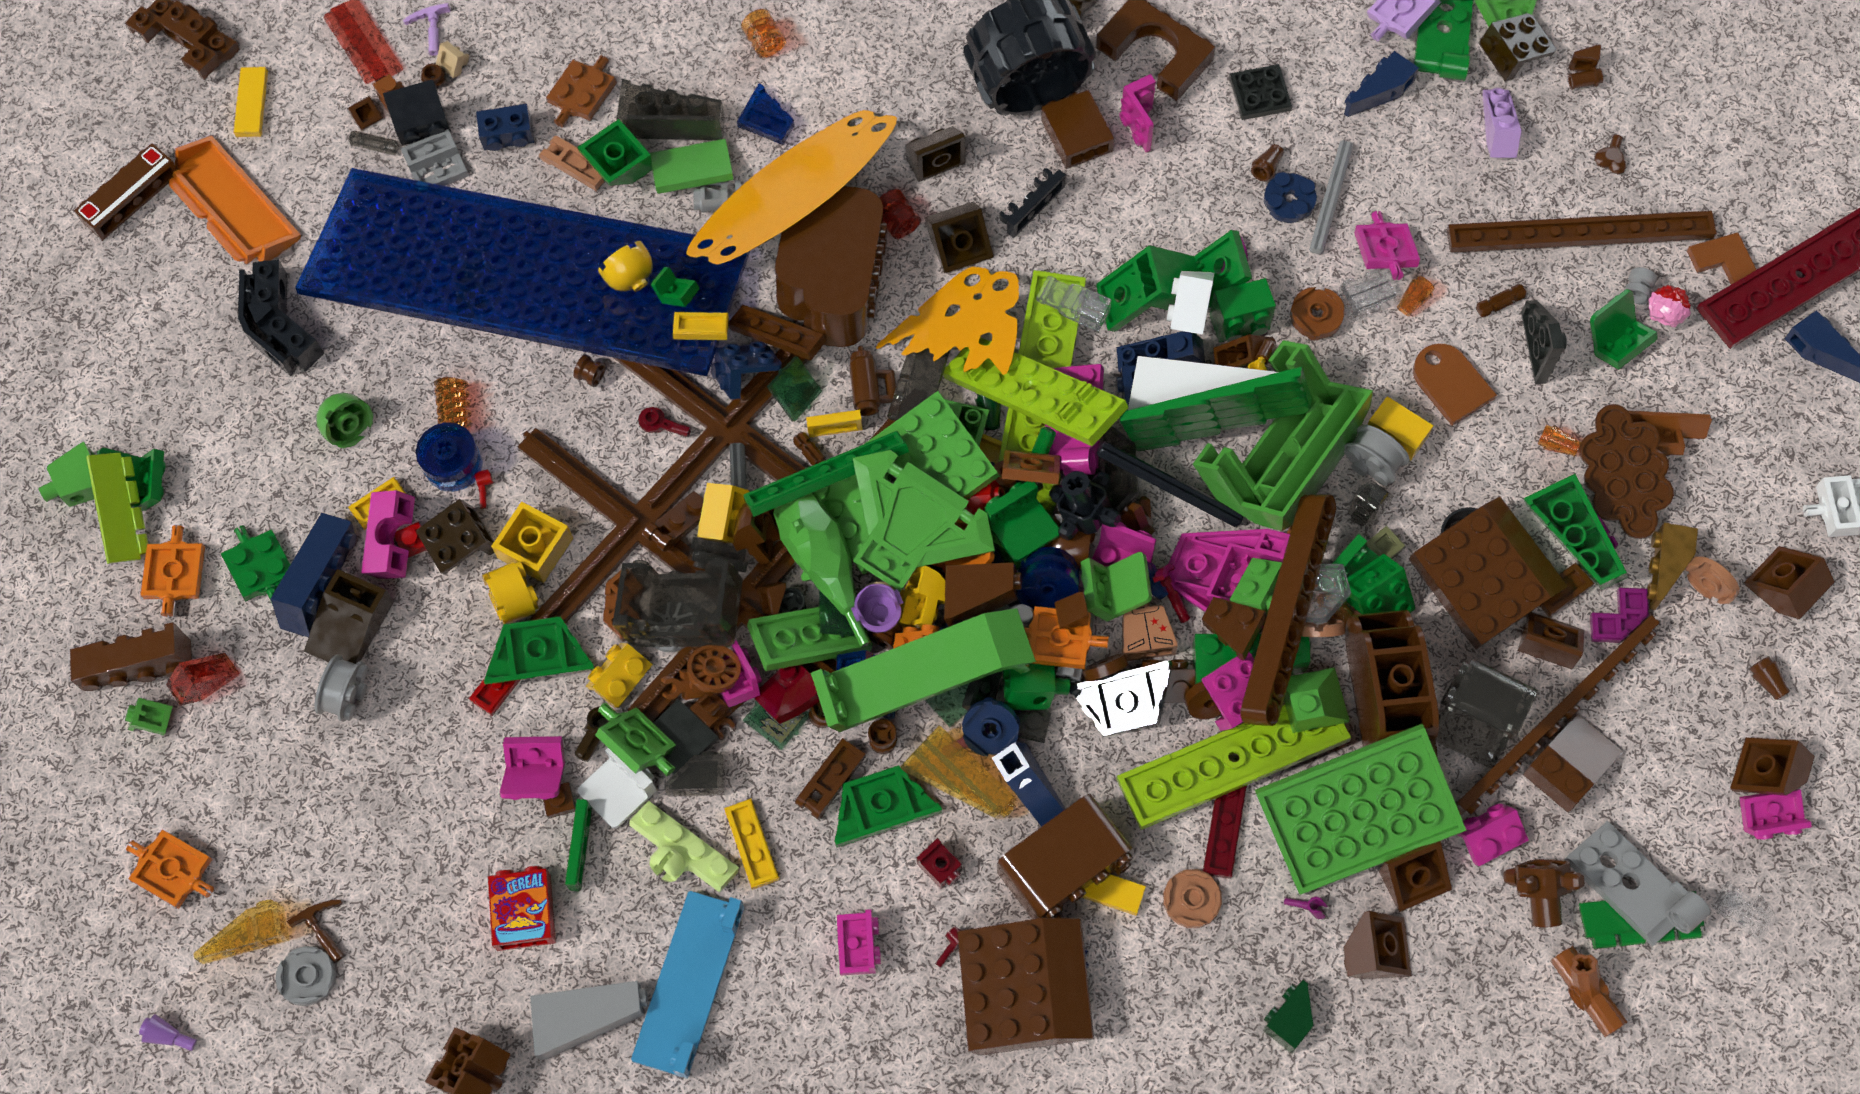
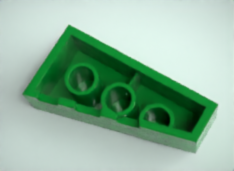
[1523,474,1628,590]

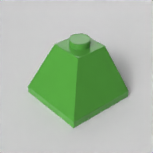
[1284,668,1350,733]

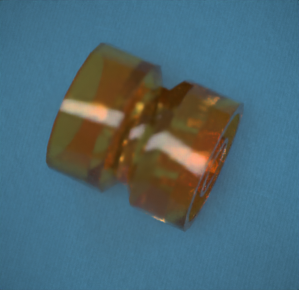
[741,9,786,58]

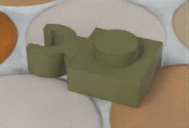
[1367,525,1405,559]

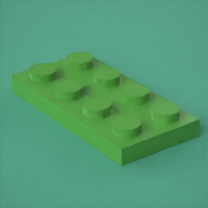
[747,604,873,671]

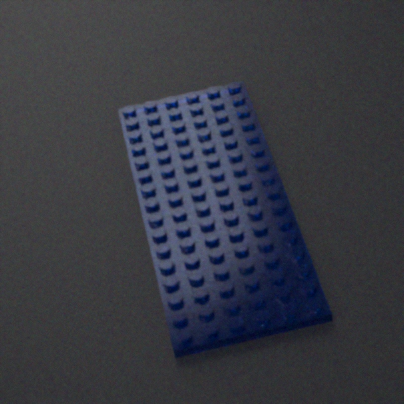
[295,168,750,376]

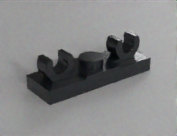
[999,168,1066,238]

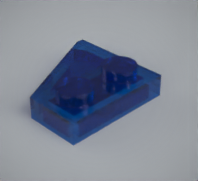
[737,83,795,145]

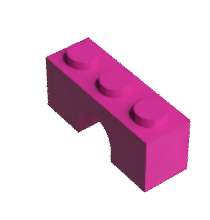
[361,490,415,579]

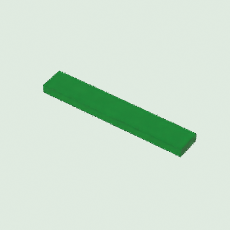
[743,431,909,517]

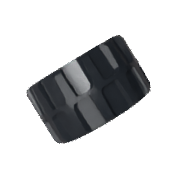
[963,0,1096,116]

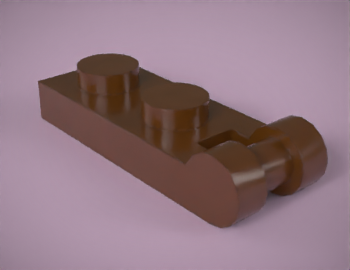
[643,491,704,552]
[795,738,866,820]

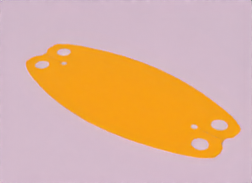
[686,110,897,264]

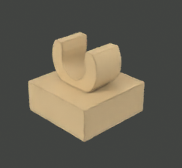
[436,41,470,78]

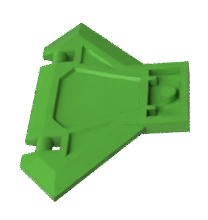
[853,450,995,592]

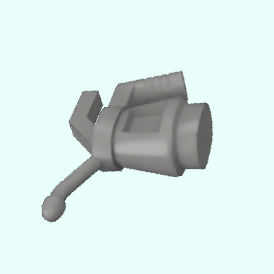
[694,181,741,213]

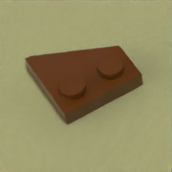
[1202,597,1267,661]

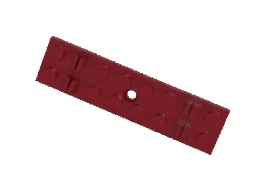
[1696,208,1860,349]

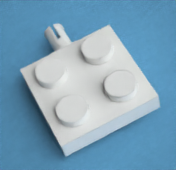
[1803,475,1860,537]

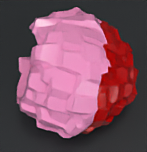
[1648,285,1691,327]

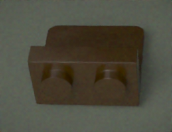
[1479,13,1556,81]

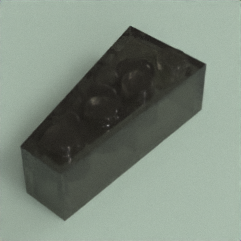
[616,79,725,140]

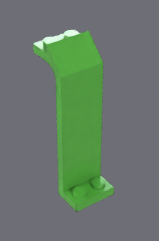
[811,608,1036,732]

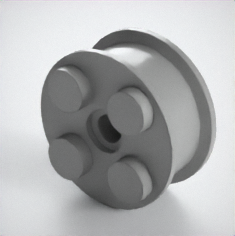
[1344,425,1410,486]
[314,654,368,722]

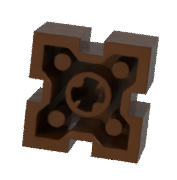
[425,1027,511,1094]

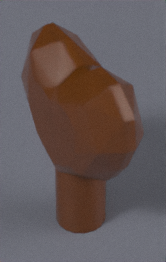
[1594,135,1627,175]

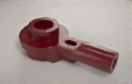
[638,407,691,437]

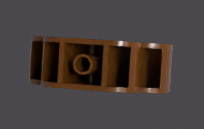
[775,186,887,347]
[1345,610,1439,759]

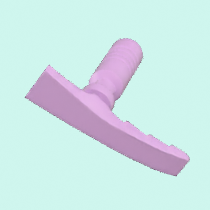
[403,3,451,56]

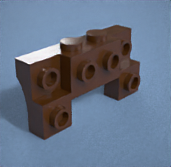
[125,0,240,80]

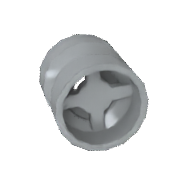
[1624,267,1657,305]

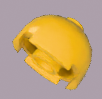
[598,241,653,292]

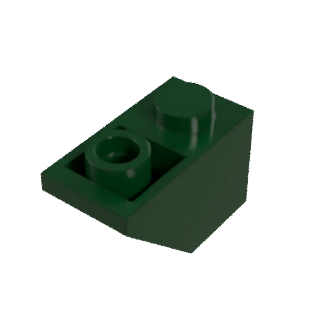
[1263,980,1314,1054]

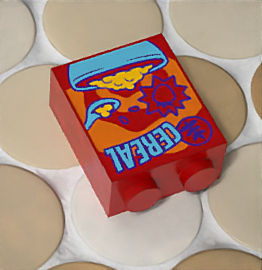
[488,866,556,951]

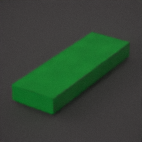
[565,799,592,891]

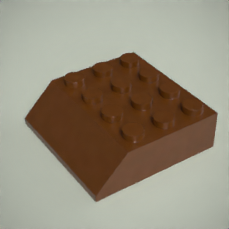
[1409,496,1568,650]
[957,918,1094,1056]

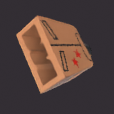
[1122,603,1178,661]

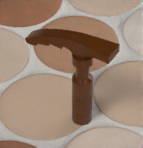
[287,900,344,963]

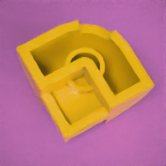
[898,566,945,631]

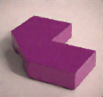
[1590,587,1649,643]

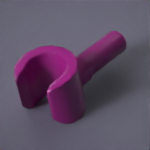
[1284,897,1328,919]

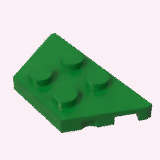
[484,616,594,684]
[834,765,942,848]

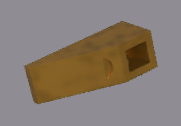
[1647,522,1698,610]

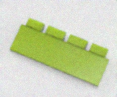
[86,453,148,564]

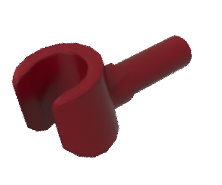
[935,927,961,968]

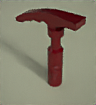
[1152,564,1190,623]

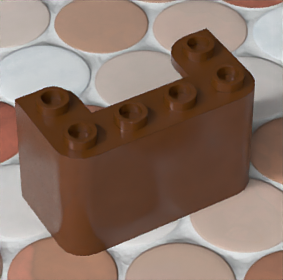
[997,793,1134,919]

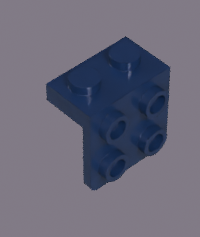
[711,341,782,400]

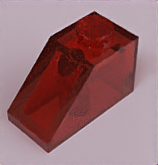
[166,653,240,706]

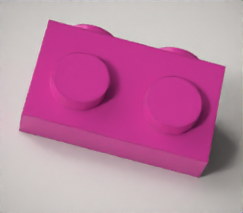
[720,640,762,708]
[1739,789,1812,840]
[1456,804,1529,867]
[837,909,881,976]

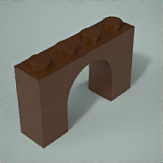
[1096,0,1215,101]

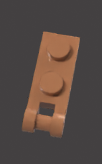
[539,136,605,191]

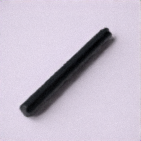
[1097,441,1244,527]

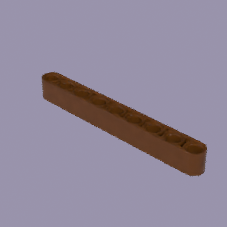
[1241,494,1336,726]

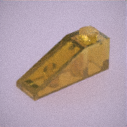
[193,900,290,964]

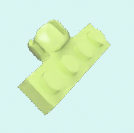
[629,801,739,892]

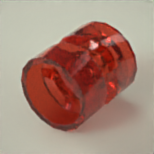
[879,189,921,239]

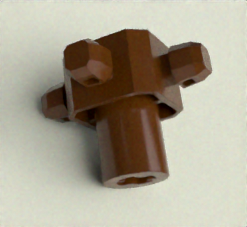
[1503,859,1585,928]

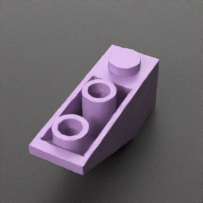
[1483,88,1522,158]

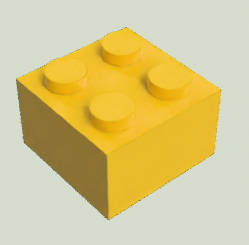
[491,501,573,583]

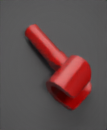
[475,469,493,509]

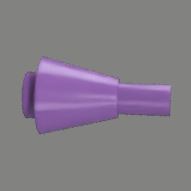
[139,1014,197,1051]

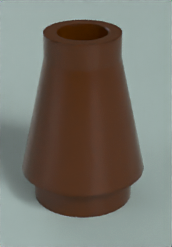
[1251,144,1284,181]
[1749,656,1790,700]

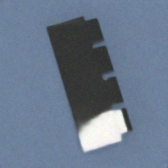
[887,348,950,421]

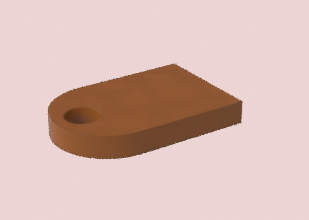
[1413,344,1497,426]

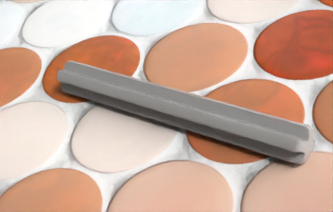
[1309,140,1353,255]

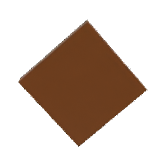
[1002,450,1060,484]

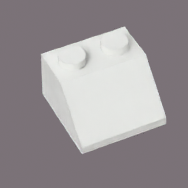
[1167,271,1214,334]

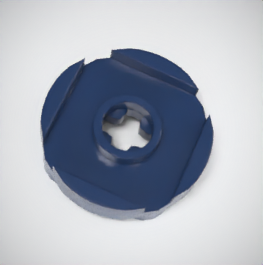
[1263,172,1317,223]
[962,697,1020,757]

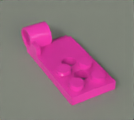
[1045,364,1104,476]

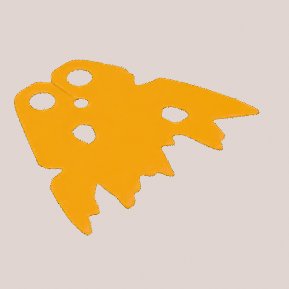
[876,267,1019,375]

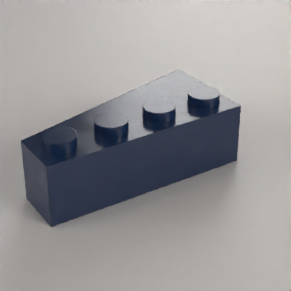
[270,512,357,637]

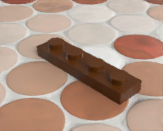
[728,305,826,360]

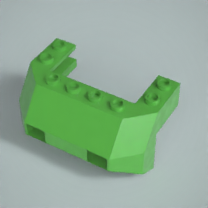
[1193,340,1373,531]

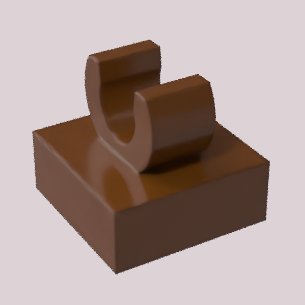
[690,692,731,729]

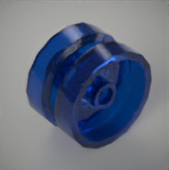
[415,422,483,492]
[1017,547,1080,611]

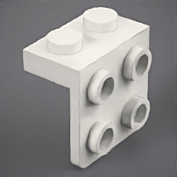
[578,748,657,828]

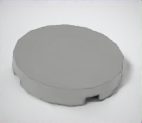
[275,946,337,1006]

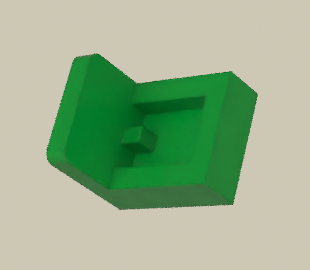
[651,267,700,307]

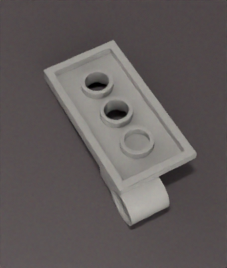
[1565,821,1710,947]

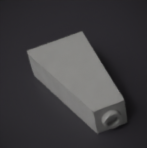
[530,981,648,1060]

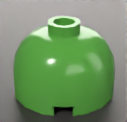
[316,393,373,448]

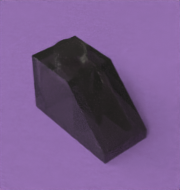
[665,751,726,797]

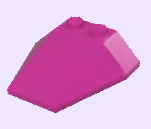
[1168,529,1290,628]

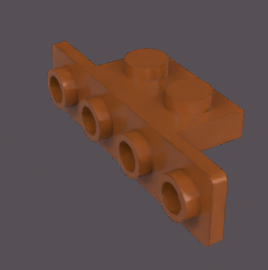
[1629,411,1712,455]

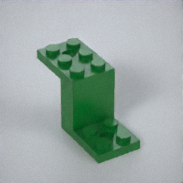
[1096,229,1252,332]

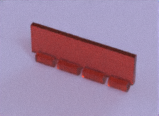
[323,0,403,84]

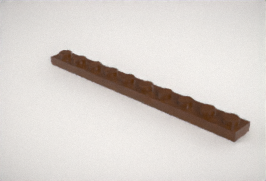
[1447,211,1717,253]
[1456,615,1660,816]

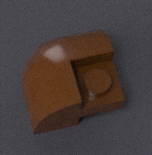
[733,502,780,565]

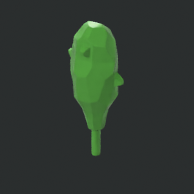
[773,491,871,647]

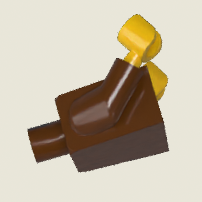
[1213,335,1278,371]

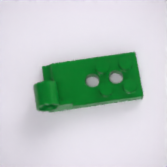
[1413,0,1473,81]

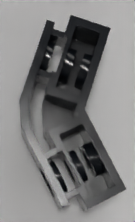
[238,260,325,377]

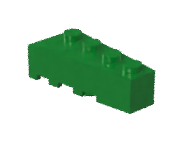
[1192,634,1311,684]

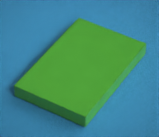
[650,139,734,194]

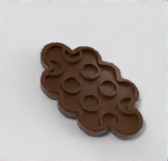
[1579,404,1674,539]

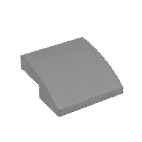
[401,129,469,195]

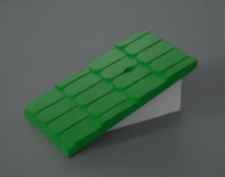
[1120,356,1312,451]

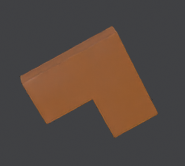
[1687,232,1757,284]

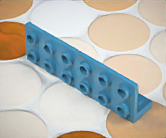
[631,891,744,1079]

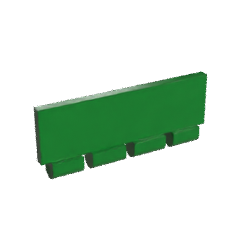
[1578,891,1705,949]

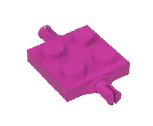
[1354,211,1420,280]

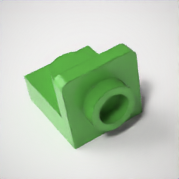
[125,698,173,735]

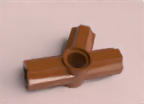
[1550,946,1628,1037]

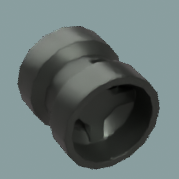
[779,588,807,614]

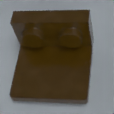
[416,499,494,574]

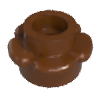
[421,63,446,86]

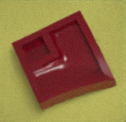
[754,665,820,724]

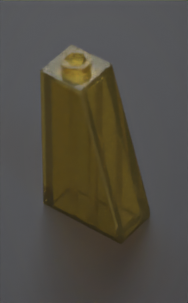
[900,725,1017,819]

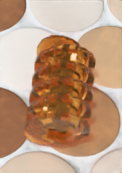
[434,377,473,437]

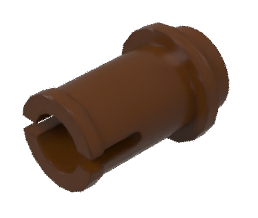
[1568,67,1603,90]

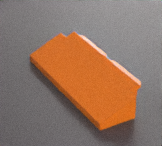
[169,135,301,264]

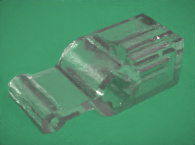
[1036,276,1112,332]

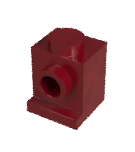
[916,838,962,889]

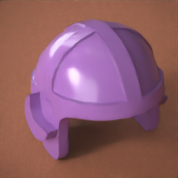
[851,584,903,633]

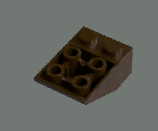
[304,569,394,664]

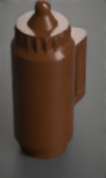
[849,345,898,416]

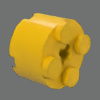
[482,562,539,624]

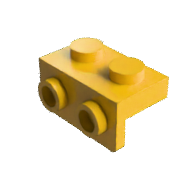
[585,643,653,708]

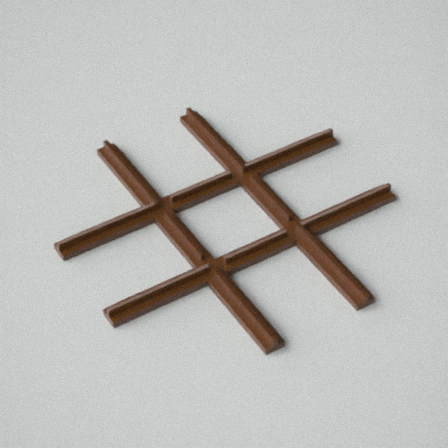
[517,324,946,723]

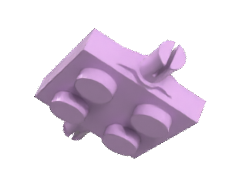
[1367,0,1440,41]

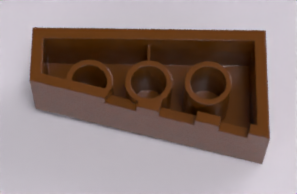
[70,622,193,691]

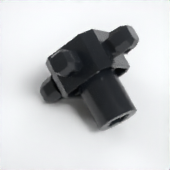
[1049,471,1121,541]

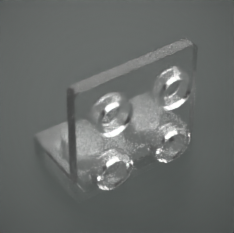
[1306,564,1351,625]

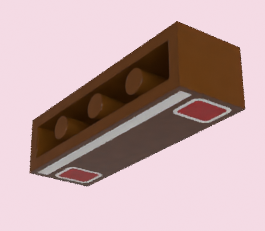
[74,143,178,241]

